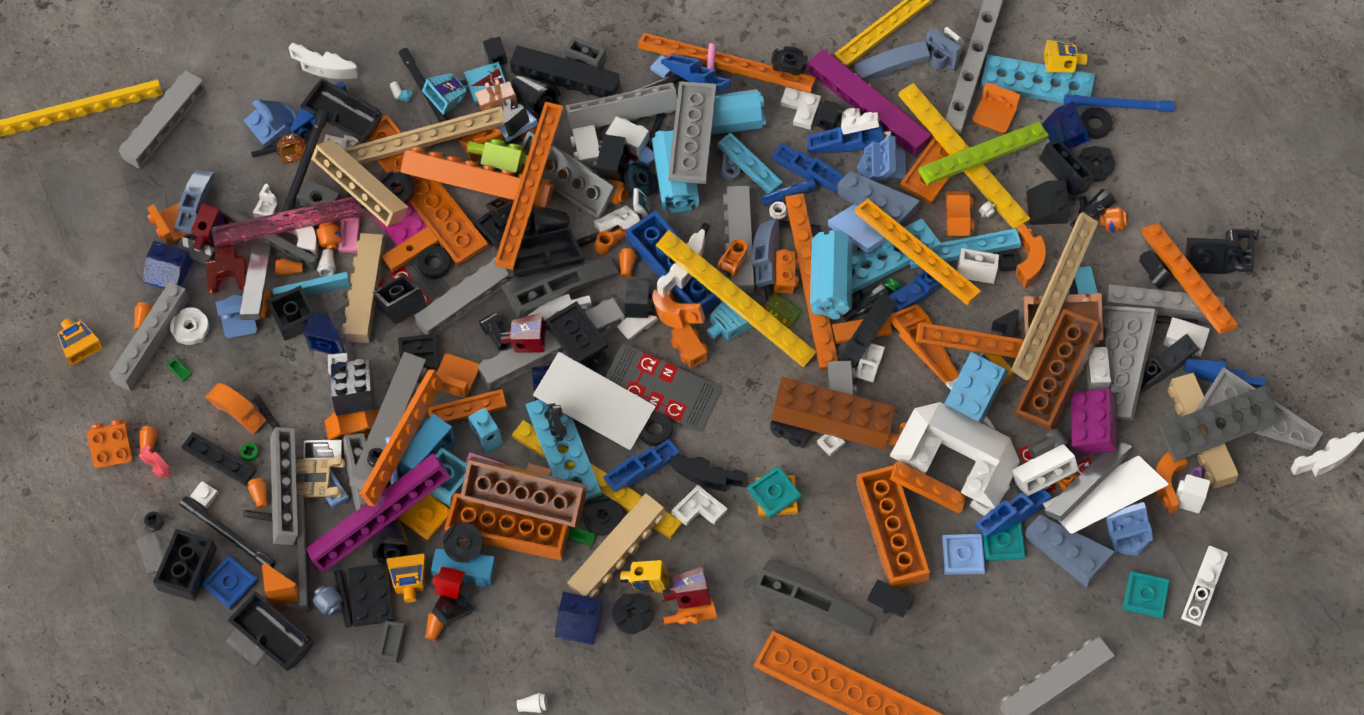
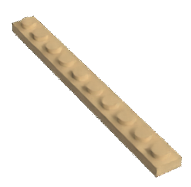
[344,106,504,165]
[1011,212,1098,380]

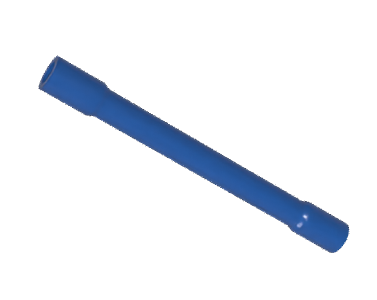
[1064,94,1175,112]

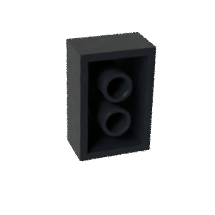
[331,358,374,416]
[153,529,217,601]

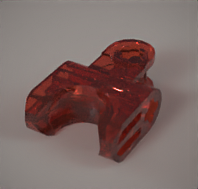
[206,237,247,294]

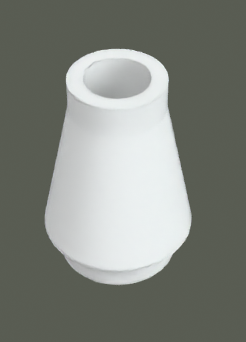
[317,249,336,277]
[517,693,548,713]

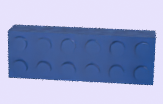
[626,210,722,314]

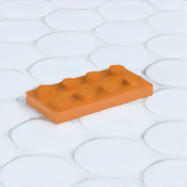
[900,138,970,205]

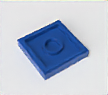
[201,556,258,610]

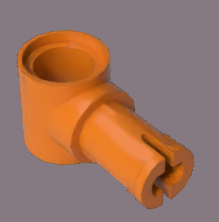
[594,228,626,255]

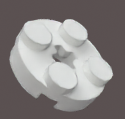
[170,308,209,345]

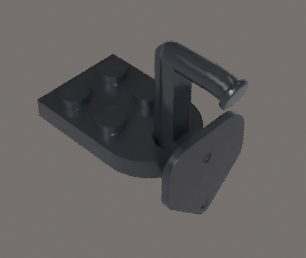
[1185,229,1259,275]

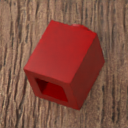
[432,566,465,599]

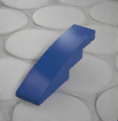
[661,54,731,93]
[807,126,884,153]
[771,142,845,192]
[1184,359,1265,388]
[603,438,680,492]
[975,489,1052,537]

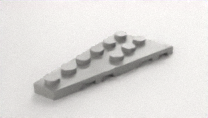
[1102,305,1158,420]
[1195,367,1323,450]

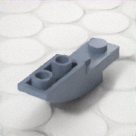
[174,169,215,235]
[752,218,779,287]

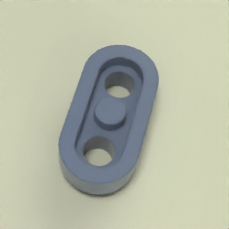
[720,152,740,181]

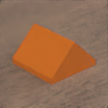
[459,128,503,161]
[262,563,300,606]

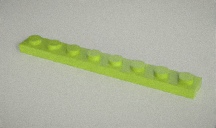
[918,121,1049,185]

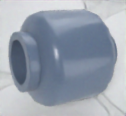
[313,586,343,616]

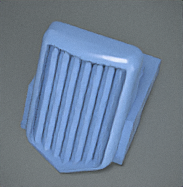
[243,99,296,147]
[857,136,906,182]
[215,295,257,338]
[1105,502,1153,556]

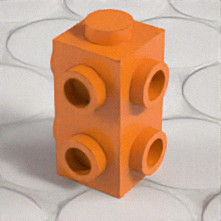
[774,249,799,294]
[670,323,708,369]

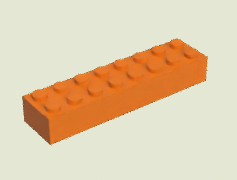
[400,147,555,208]

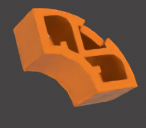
[946,191,974,236]
[324,408,379,442]

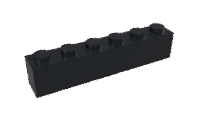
[510,45,620,98]

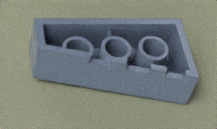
[837,171,920,227]
[1025,515,1115,588]

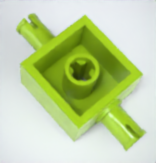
[467,139,528,173]

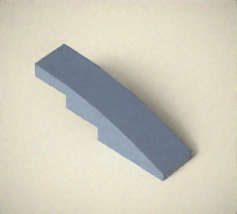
[854,41,930,81]

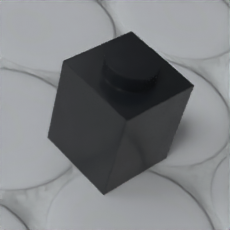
[483,36,507,65]
[816,100,842,131]

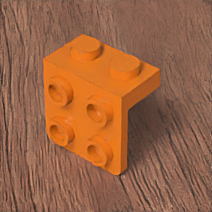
[972,82,1021,134]
[147,202,191,246]
[436,354,479,398]
[86,419,132,468]

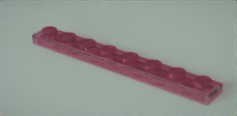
[211,197,363,247]

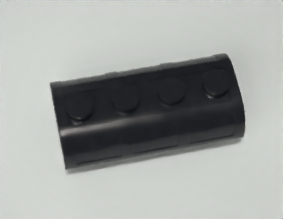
[300,78,383,143]
[506,228,585,278]
[227,591,313,671]

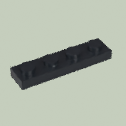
[182,432,257,486]

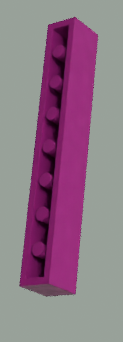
[807,49,931,157]
[306,453,451,573]

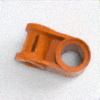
[717,239,748,277]

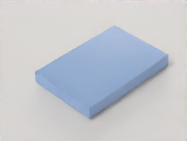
[828,204,887,253]

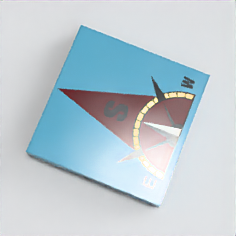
[464,62,505,104]

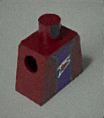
[191,203,228,251]
[501,313,546,353]
[662,566,711,609]

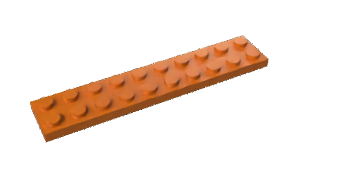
[366,115,489,266]
[754,631,943,715]

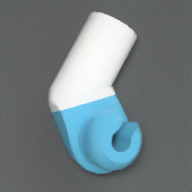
[390,81,413,102]

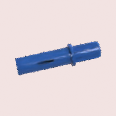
[762,178,816,206]

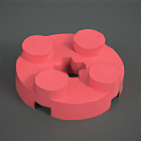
[138,445,173,479]

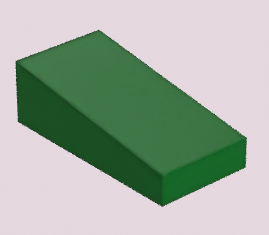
[166,357,192,382]
[568,527,596,546]

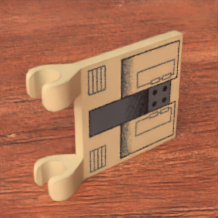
[296,457,345,498]

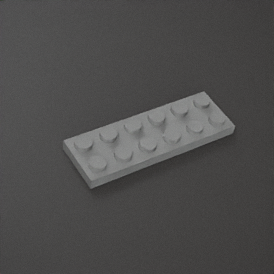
[668,81,716,184]

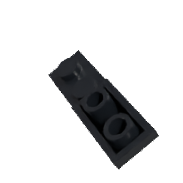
[838,293,898,367]
[1139,333,1200,394]
[670,454,747,492]

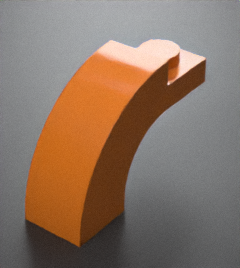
[1016,224,1046,289]
[652,289,705,328]
[205,383,266,434]
[1153,452,1188,514]

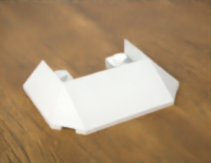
[890,402,1020,509]

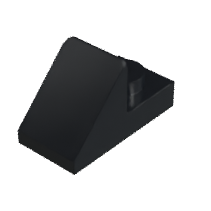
[504,99,529,137]
[485,197,513,226]
[991,309,1019,338]

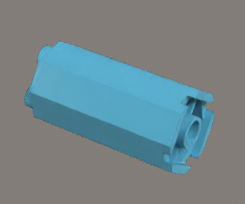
[711,89,766,135]
[652,130,699,214]
[810,230,853,319]

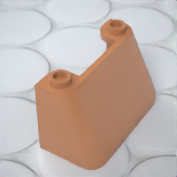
[1024,293,1104,344]

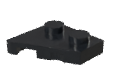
[398,334,439,370]
[431,593,474,626]

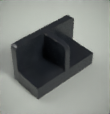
[867,579,914,618]

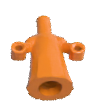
[663,598,717,625]

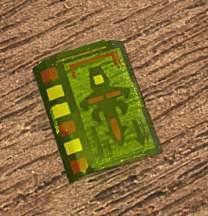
[763,292,802,329]

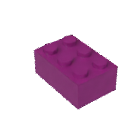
[1072,388,1117,456]

